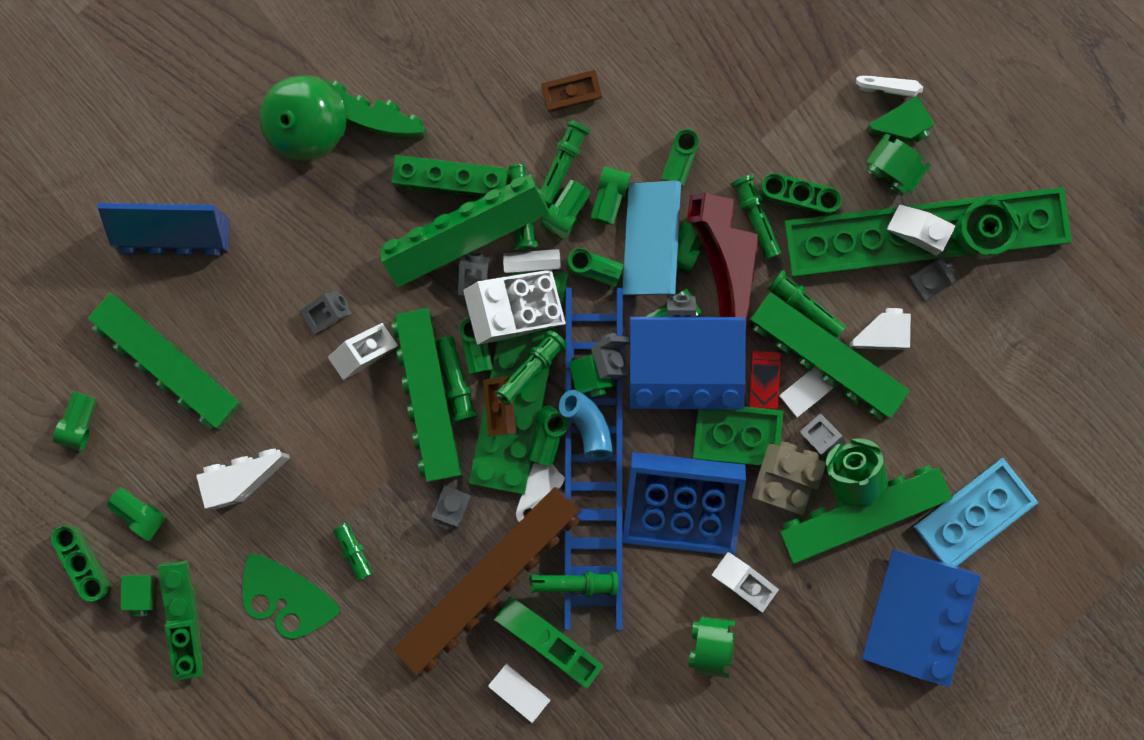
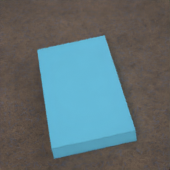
[623,181,681,296]
[913,458,1038,567]

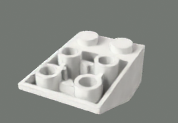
[463,270,566,345]
[196,449,290,509]

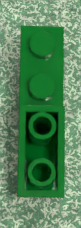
[323,79,427,139]
[158,560,203,680]
[493,596,604,689]

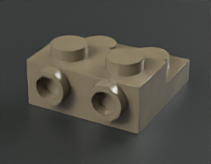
[751,441,826,515]

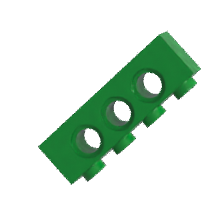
[392,155,509,199]

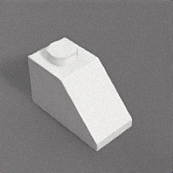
[886,205,955,256]
[849,308,911,350]
[328,323,398,380]
[712,552,779,613]

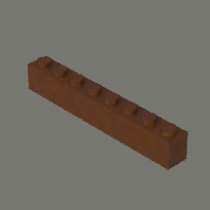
[393,487,582,675]

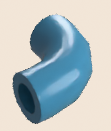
[559,390,612,460]

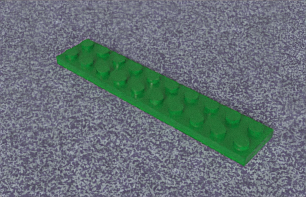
[784,187,1072,278]

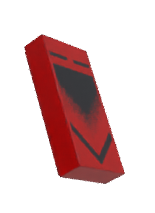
[749,351,781,410]

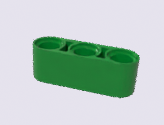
[759,173,842,216]
[51,526,110,602]

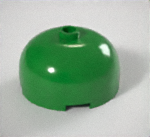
[259,75,346,161]

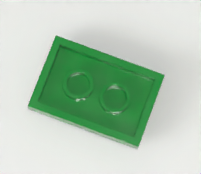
[693,407,783,466]

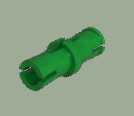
[332,522,374,581]

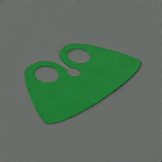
[243,554,340,639]

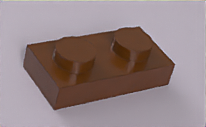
[541,70,602,112]
[483,377,516,437]

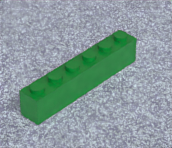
[380,174,549,288]
[748,292,910,421]
[88,293,243,430]
[391,308,462,482]
[778,464,953,564]

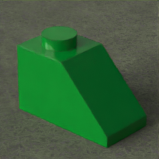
[865,96,935,144]

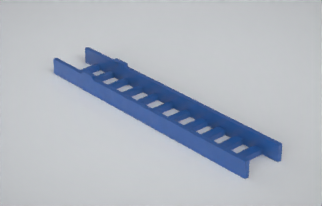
[565,288,623,630]

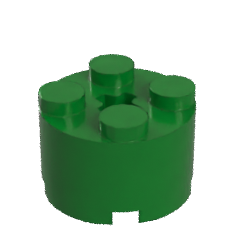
[865,134,932,197]
[955,198,1019,259]
[826,439,888,507]
[689,617,736,678]

